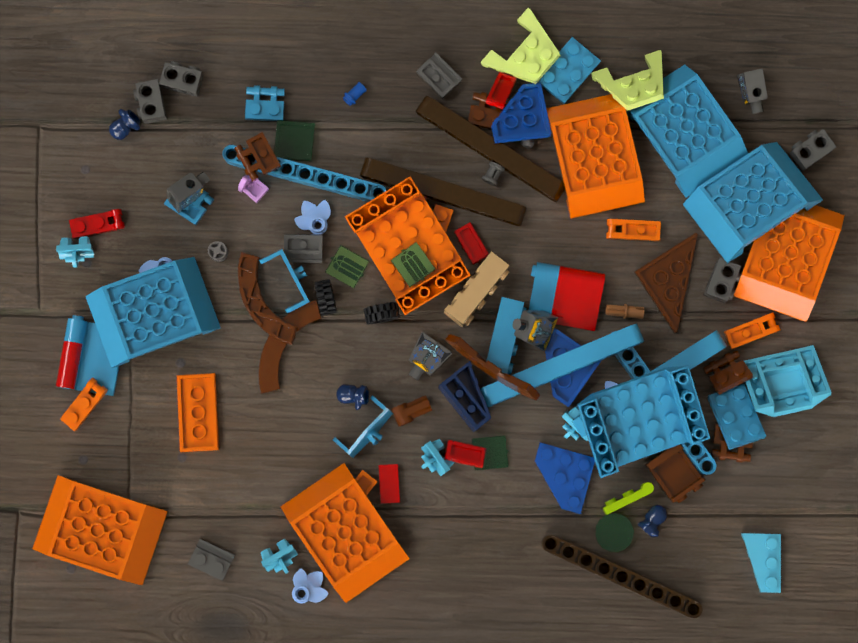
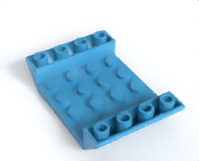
[626,65,748,198]
[683,142,823,263]
[85,257,221,368]
[577,365,710,478]

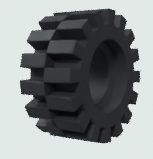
[314,279,337,316]
[363,302,400,325]

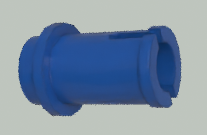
[343,82,367,106]

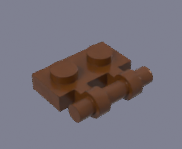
[468,92,510,129]
[234,132,281,182]
[703,351,753,395]
[711,424,753,463]

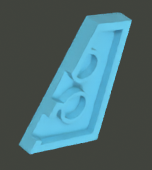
[741,533,781,593]

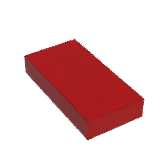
[486,72,517,110]
[454,222,489,265]
[444,440,486,468]
[379,464,400,504]

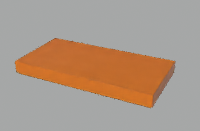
[177,373,219,452]

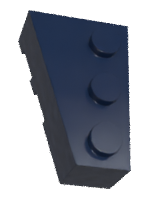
[438,361,491,433]

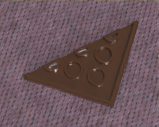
[634,233,698,334]

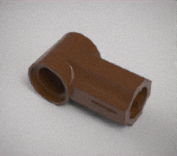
[391,395,432,427]

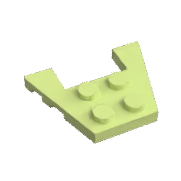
[481,8,560,84]
[591,50,664,111]

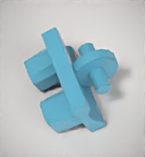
[56,236,94,268]
[562,406,588,441]
[421,439,455,476]
[261,539,298,574]

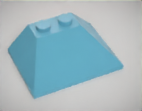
[744,345,832,417]

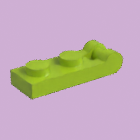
[602,482,654,515]

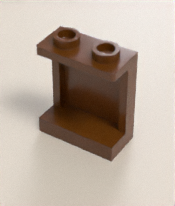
[645,444,705,503]

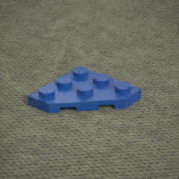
[491,83,552,143]
[545,327,602,407]
[535,443,595,514]

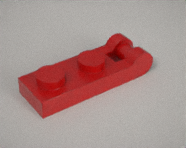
[69,209,125,239]

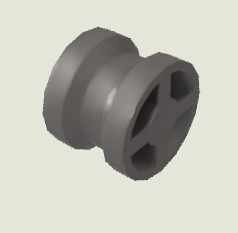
[208,241,228,262]

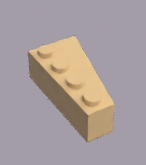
[444,251,510,327]

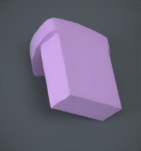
[238,175,269,203]

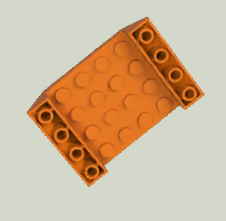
[546,94,645,219]
[345,176,470,315]
[733,205,845,322]
[281,463,410,603]
[32,475,168,585]

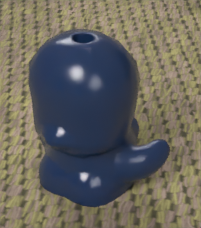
[109,109,140,140]
[336,384,369,410]
[638,505,668,537]

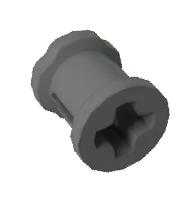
[481,161,505,186]

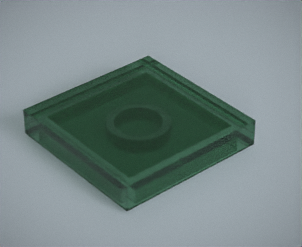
[274,120,315,162]

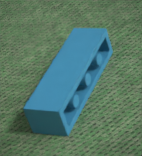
[483,297,527,375]

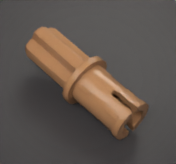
[605,304,644,319]

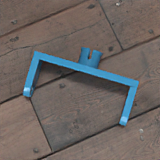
[259,248,310,313]
[333,395,393,458]

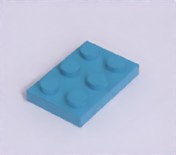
[537,37,601,104]
[707,384,766,450]

